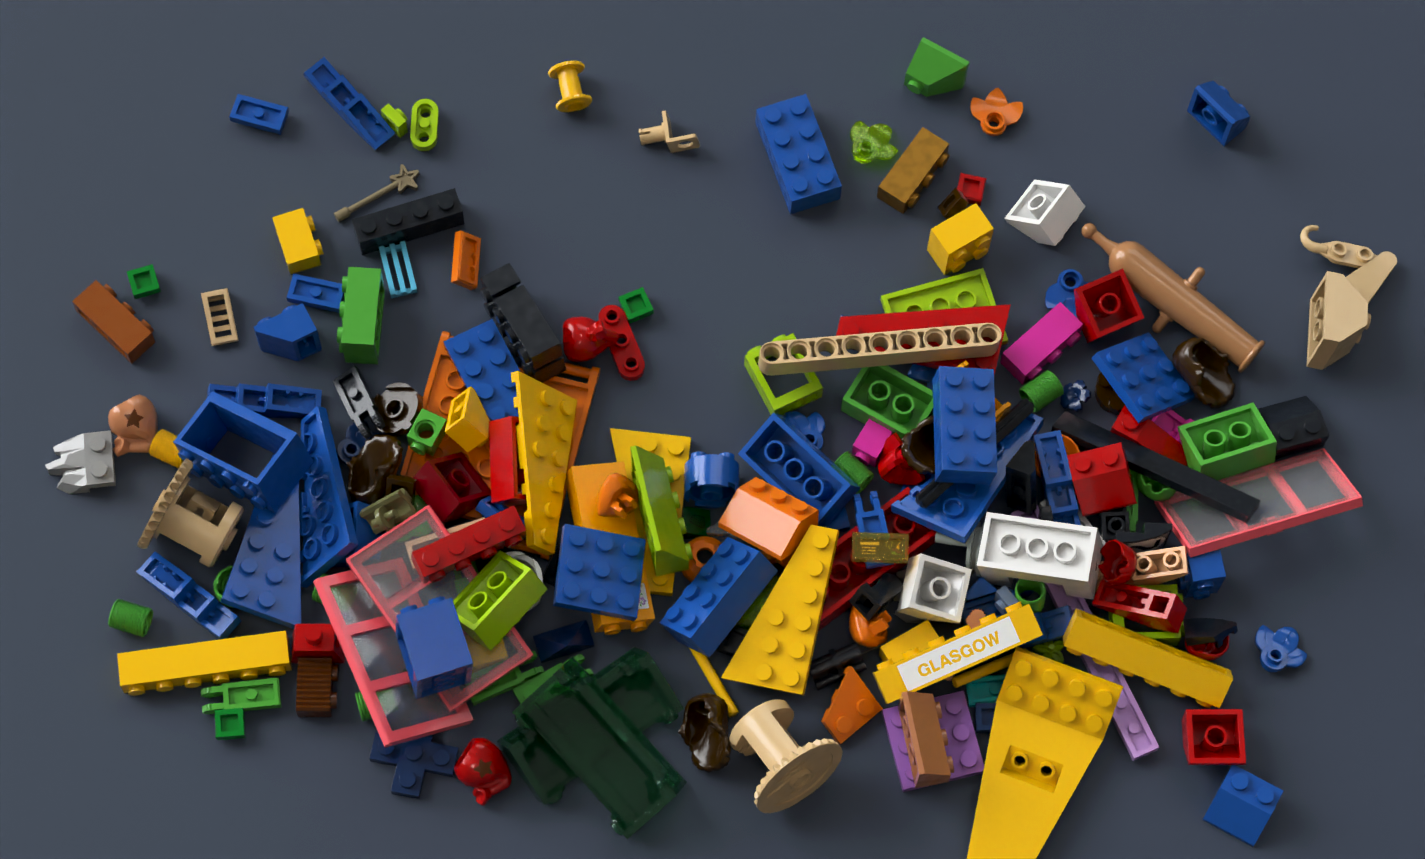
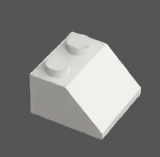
[1004,180,1086,246]
[897,554,972,623]

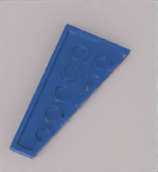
[299,406,359,588]
[891,413,1043,544]
[220,455,301,629]

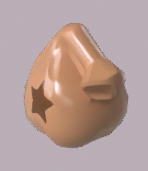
[108,394,158,457]

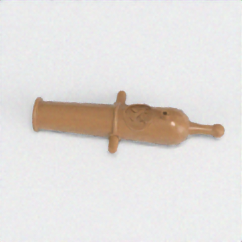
[1081,223,1265,373]

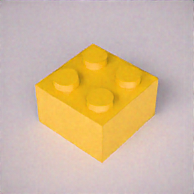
[927,203,994,275]

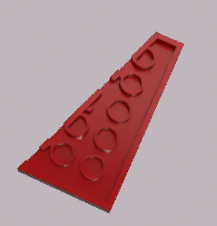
[836,304,1011,375]

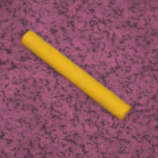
[689,648,739,718]
[952,648,1027,688]

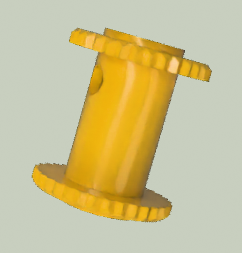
[548,61,592,112]

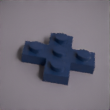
[369,710,459,799]

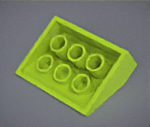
[630,446,693,577]

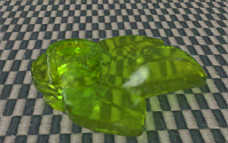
[850,121,898,163]

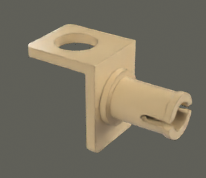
[639,110,700,153]

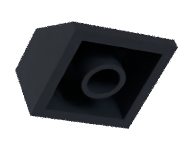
[1258,396,1330,460]

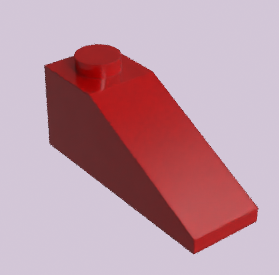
[1110,405,1187,466]
[1092,579,1187,634]

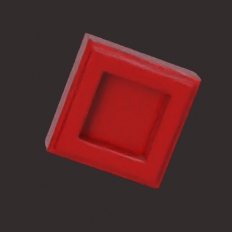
[957,173,987,206]

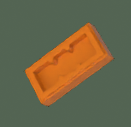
[451,230,481,290]

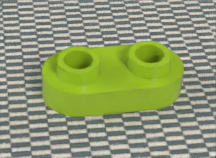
[410,99,439,151]

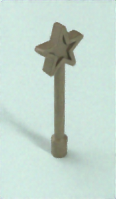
[333,164,419,222]

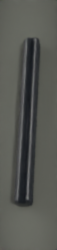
[915,398,1034,508]

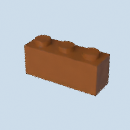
[72,280,155,364]

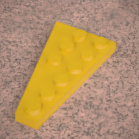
[511,371,577,555]
[610,428,691,596]

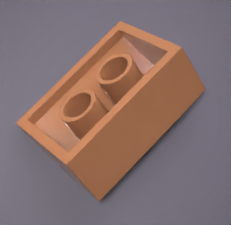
[898,691,954,788]

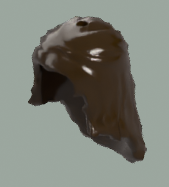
[1173,337,1236,409]
[901,416,935,475]
[346,434,403,505]
[678,693,731,773]

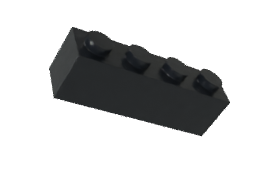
[352,188,465,255]

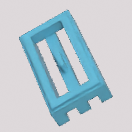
[379,241,417,299]

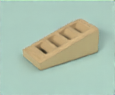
[201,288,239,346]

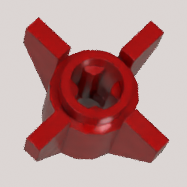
[878,432,926,485]

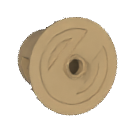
[137,458,244,567]
[729,699,842,813]

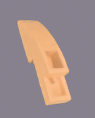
[1095,546,1189,592]

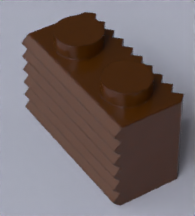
[296,656,339,718]

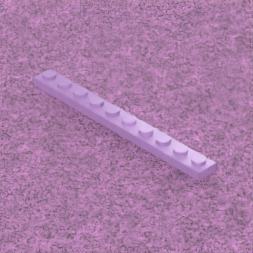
[1011,506,1159,761]

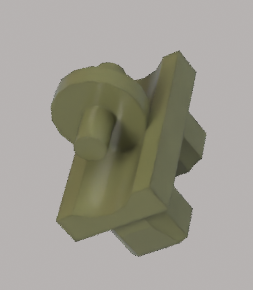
[359,488,416,534]

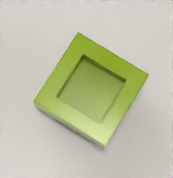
[381,103,408,138]

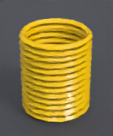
[149,429,184,468]

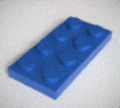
[443,319,520,421]

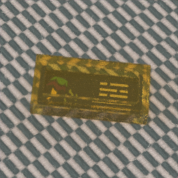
[852,532,909,564]

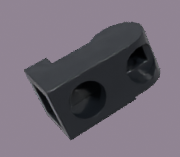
[849,573,903,621]

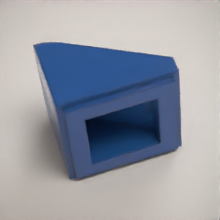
[965,577,997,603]

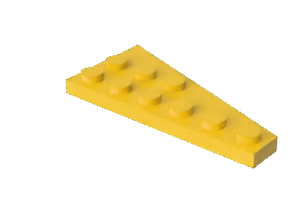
[721,525,840,696]

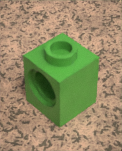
[407,408,447,456]

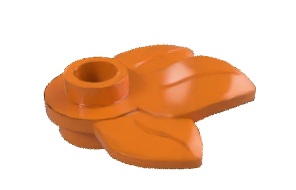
[970,88,1023,136]

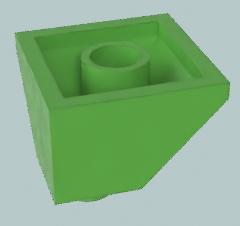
[904,37,969,97]

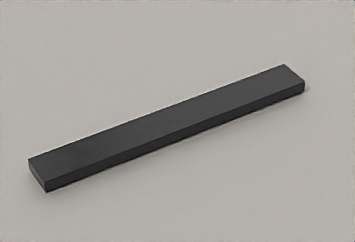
[1051,411,1261,523]

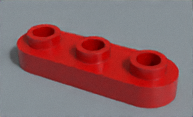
[599,305,645,381]

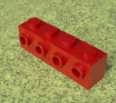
[411,505,526,584]

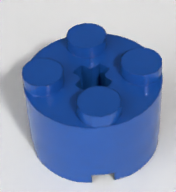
[684,451,739,508]

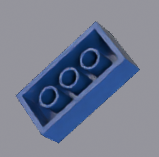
[755,94,842,214]
[932,366,997,485]
[738,412,860,527]
[659,537,778,658]

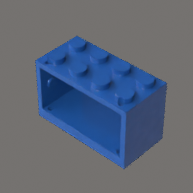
[173,391,314,513]
[396,596,473,700]

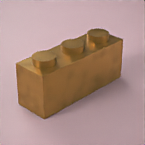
[877,127,950,214]

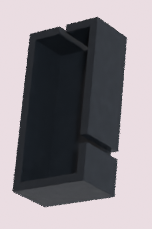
[480,263,566,383]

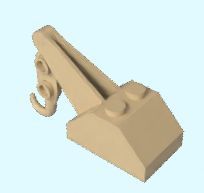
[1300,225,1397,370]

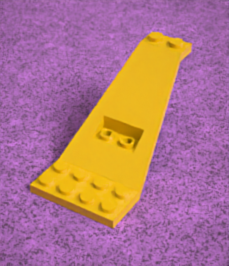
[967,647,1123,859]

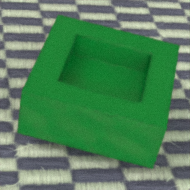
[127,264,161,299]
[618,287,654,324]
[215,708,245,740]

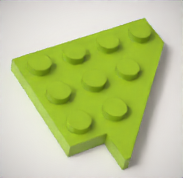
[880,268,1008,346]

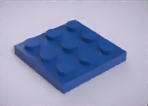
[1091,332,1195,423]
[553,524,646,621]

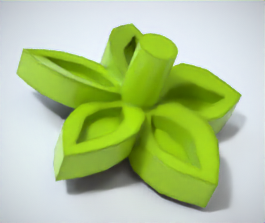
[1032,640,1064,663]

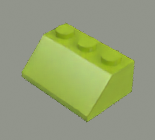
[453,550,548,651]

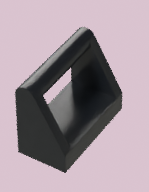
[1006,441,1037,515]

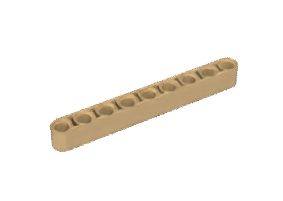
[758,323,1002,376]

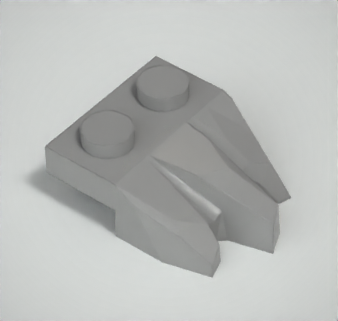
[45,430,116,494]

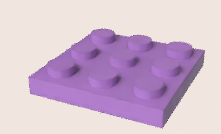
[881,691,984,792]

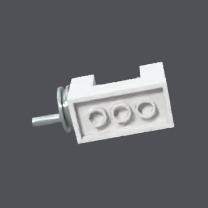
[935,512,1103,599]

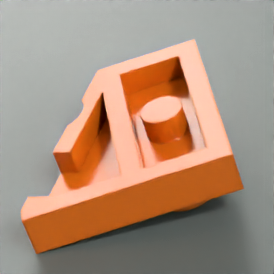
[821,666,883,744]

